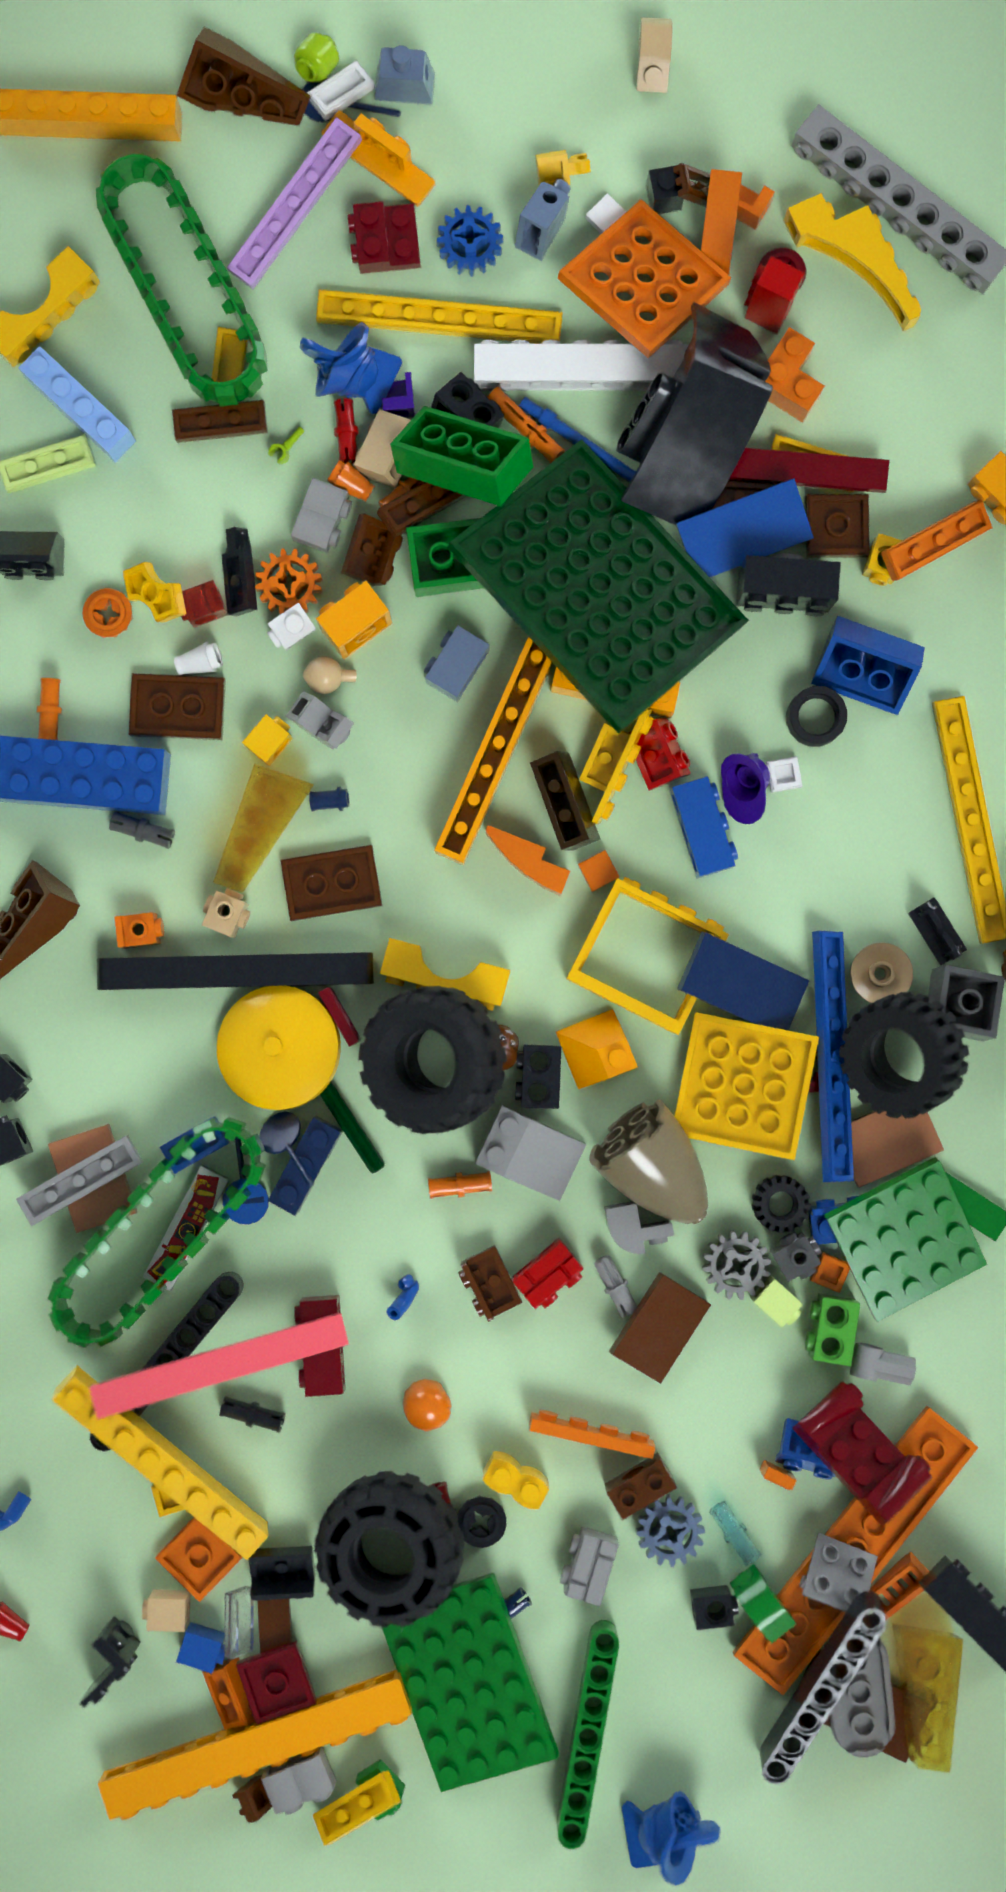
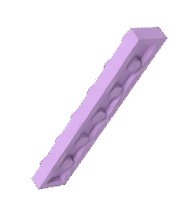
[227,117,362,289]

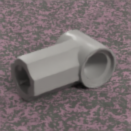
[849,1342,916,1386]

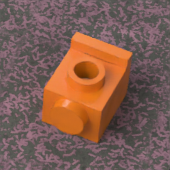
[114,912,164,949]

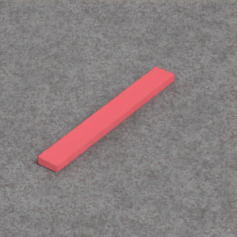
[89,1312,349,1419]

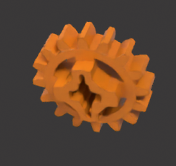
[255,548,323,615]

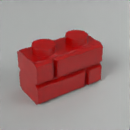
[511,1238,584,1309]

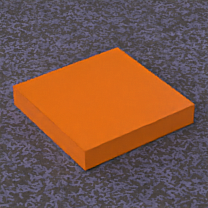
[155,1517,243,1602]

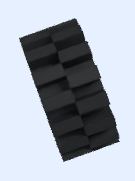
[751,1175,811,1233]

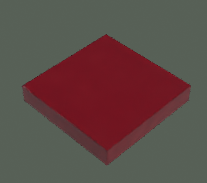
[236,1640,317,1725]

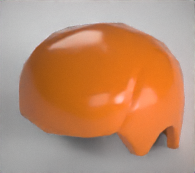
[403,1379,452,1432]

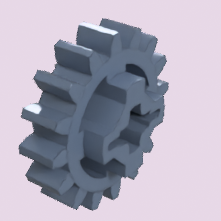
[636,1494,705,1567]

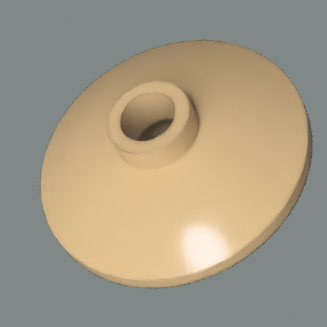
[850,943,913,1003]

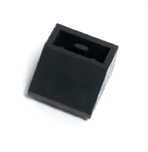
[0,531,64,580]

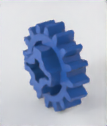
[437,205,503,276]

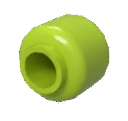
[294,33,339,82]

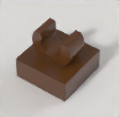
[232,1775,272,1823]

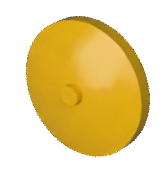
[216,986,341,1110]

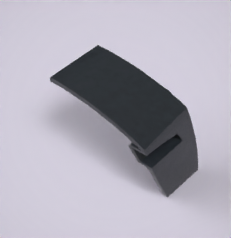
[616,302,773,525]

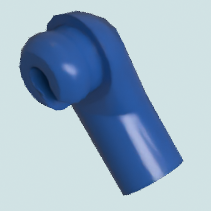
[387,1274,419,1320]
[0,1491,32,1531]

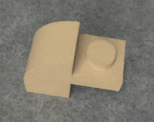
[637,17,672,93]

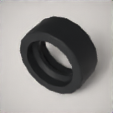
[786,686,847,747]

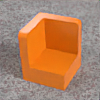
[737,185,775,230]

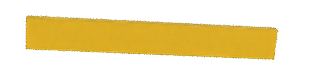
[316,289,563,344]
[932,696,1006,944]

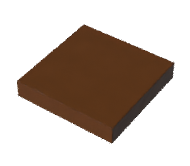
[806,494,869,558]

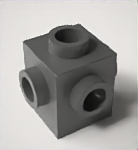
[770,1231,822,1282]

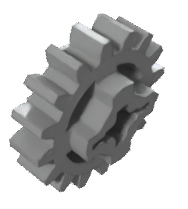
[702,1230,771,1300]

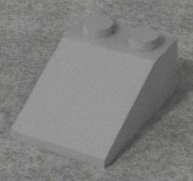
[475,1105,586,1201]

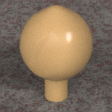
[303,656,357,694]

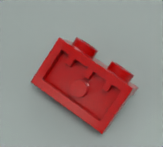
[628,718,691,791]

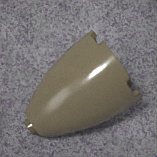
[589,1099,708,1224]

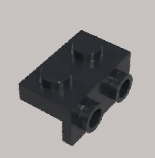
[249,1546,316,1601]

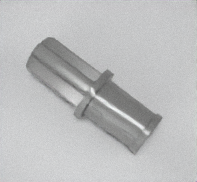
[594,1255,637,1318]

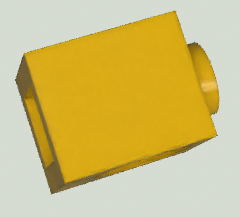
[862,533,902,586]
[242,714,293,766]

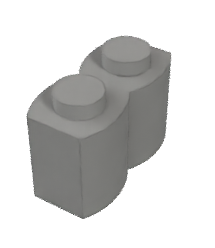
[291,478,352,553]
[261,1746,336,1815]

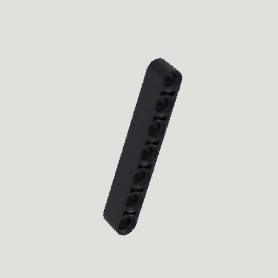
[90,1272,244,1451]
[759,1591,887,1784]

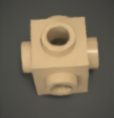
[202,888,251,938]

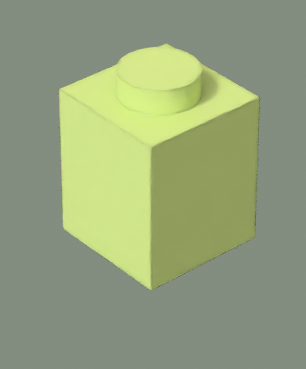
[750,1275,803,1328]

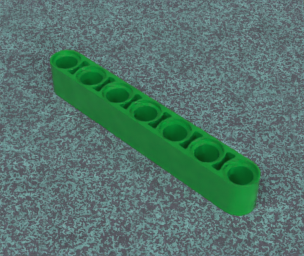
[557,1620,619,1849]

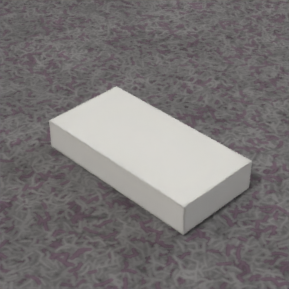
[307,60,375,121]

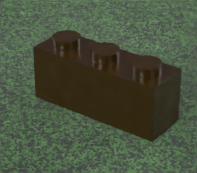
[530,751,601,851]

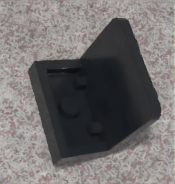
[79,1616,141,1708]

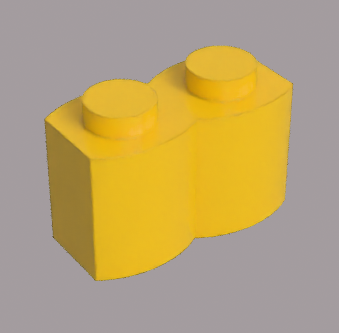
[483,1451,549,1509]

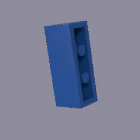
[670,776,738,879]

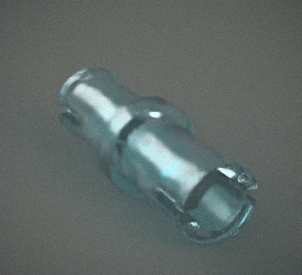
[709,1500,761,1566]

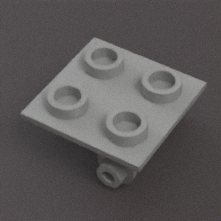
[799,1533,878,1612]

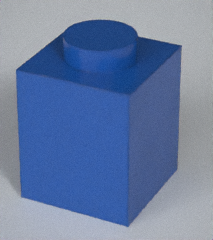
[176,1622,229,1674]

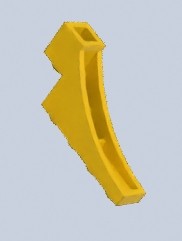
[784,193,921,331]

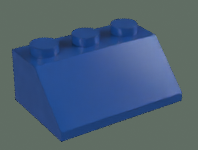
[811,615,925,715]

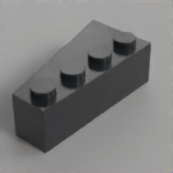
[919,1555,1006,1672]

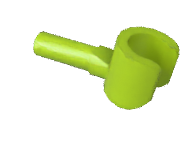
[268,426,305,464]

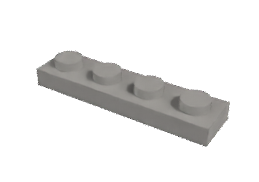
[16,1135,143,1226]

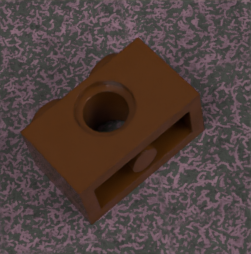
[604,1452,677,1521]

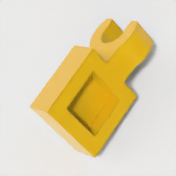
[535,150,591,185]

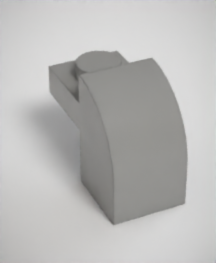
[286,691,354,749]
[604,1201,674,1254]

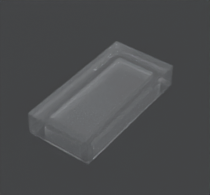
[224,1586,254,1659]

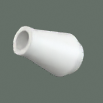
[174,642,223,675]

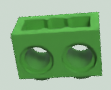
[805,1293,860,1366]

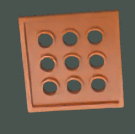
[557,199,732,358]

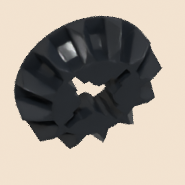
[457,1495,507,1548]

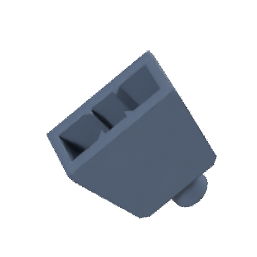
[375,45,435,105]
[515,179,571,261]

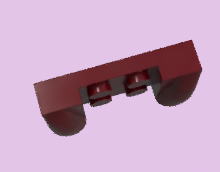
[792,1382,932,1526]

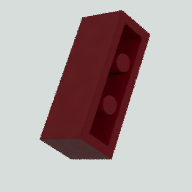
[294,1295,346,1397]

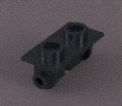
[908,897,967,966]

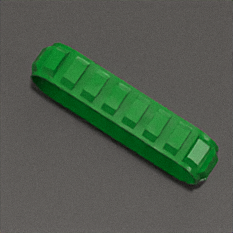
[96,153,268,406]
[48,1117,266,1348]

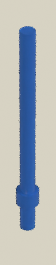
[519,397,636,482]

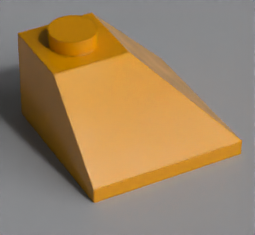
[555,1009,638,1090]

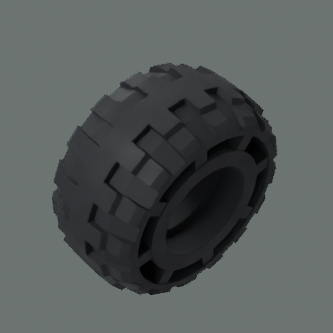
[358,986,507,1134]
[314,1471,465,1628]

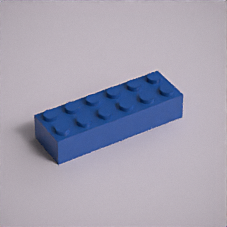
[0,736,171,815]

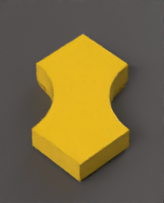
[123,562,186,623]

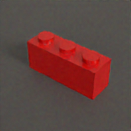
[744,256,805,335]

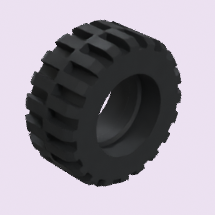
[839,992,969,1119]

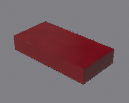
[318,987,361,1047]

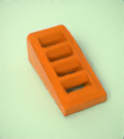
[869,1552,929,1620]

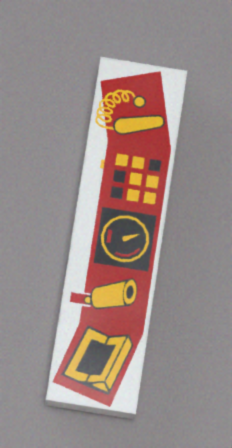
[143,1165,229,1291]

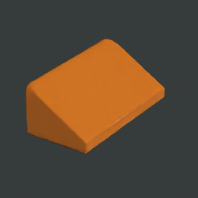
[202,1657,254,1730]

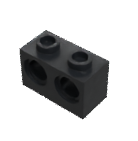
[431,372,504,429]
[515,1044,562,1109]

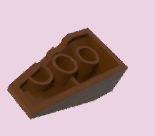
[176,27,311,126]
[0,860,80,979]

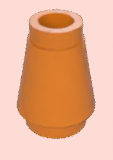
[327,460,375,502]

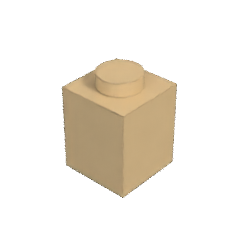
[142,1589,191,1632]

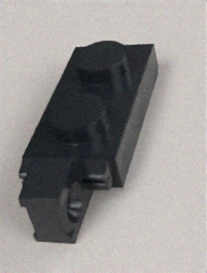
[221,527,258,616]

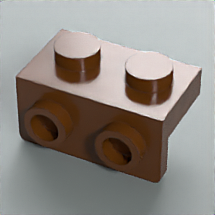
[341,513,403,586]
[458,1245,522,1322]

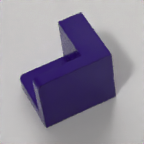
[382,372,415,418]

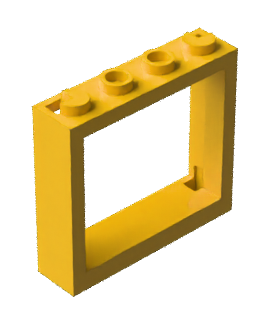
[566,877,729,1035]

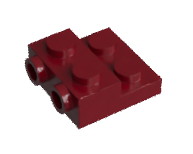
[348,201,421,274]

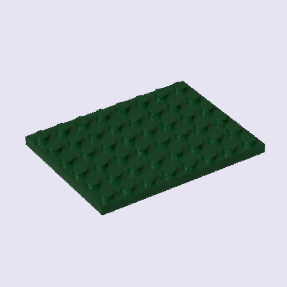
[447,439,749,734]

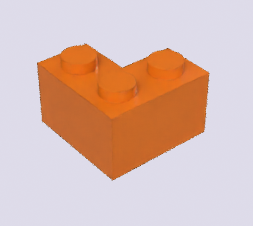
[765,327,825,423]

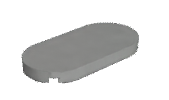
[829,1637,895,1757]

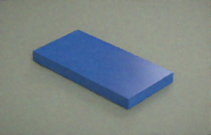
[676,478,814,577]

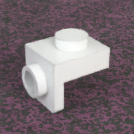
[267,603,316,650]

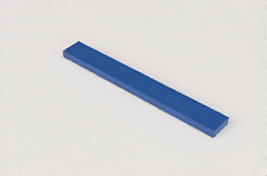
[812,931,854,1182]

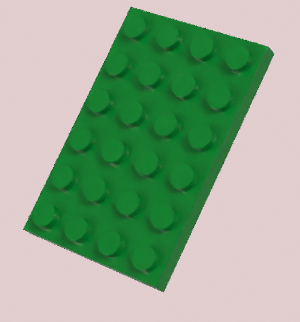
[382,1572,560,1792]

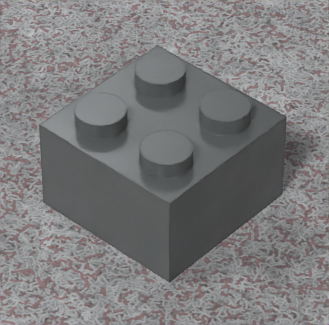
[928,965,1005,1041]

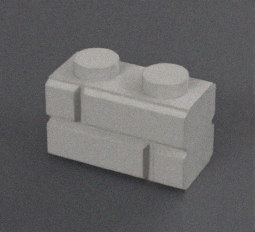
[560,1527,619,1606]

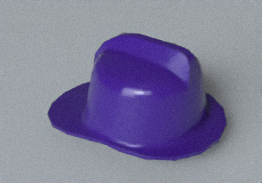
[721,753,770,824]

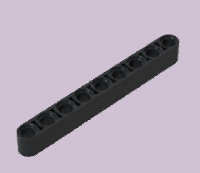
[97,952,374,990]

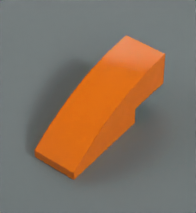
[701,169,742,275]
[486,825,570,896]

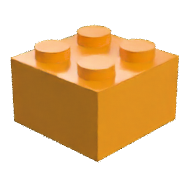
[316,581,392,660]

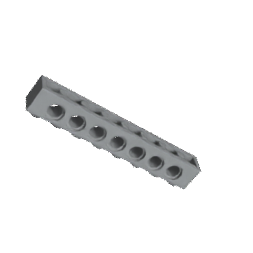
[791,104,1006,295]

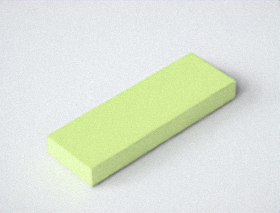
[0,434,96,494]

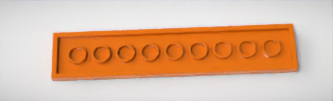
[732,1405,979,1695]

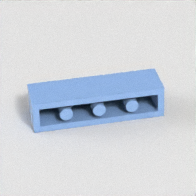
[18,346,136,463]

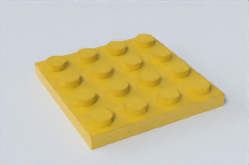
[675,1012,819,1160]

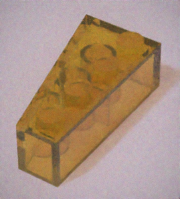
[213,764,314,894]
[892,1624,964,1773]

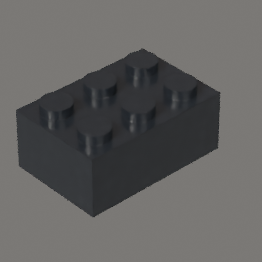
[736,555,841,617]

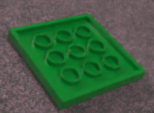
[824,1157,987,1322]

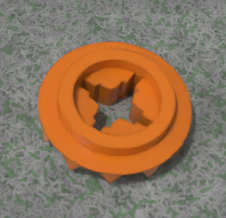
[83,588,133,638]

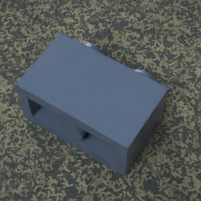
[424,626,490,702]

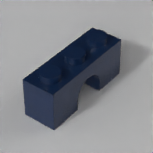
[267,1116,343,1216]

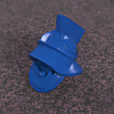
[299,322,402,415]
[622,1791,720,1886]

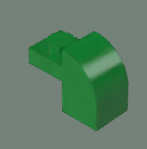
[729,1564,796,1644]

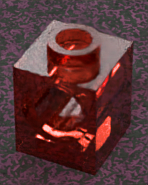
[181,580,228,628]

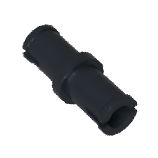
[219,1396,286,1433]

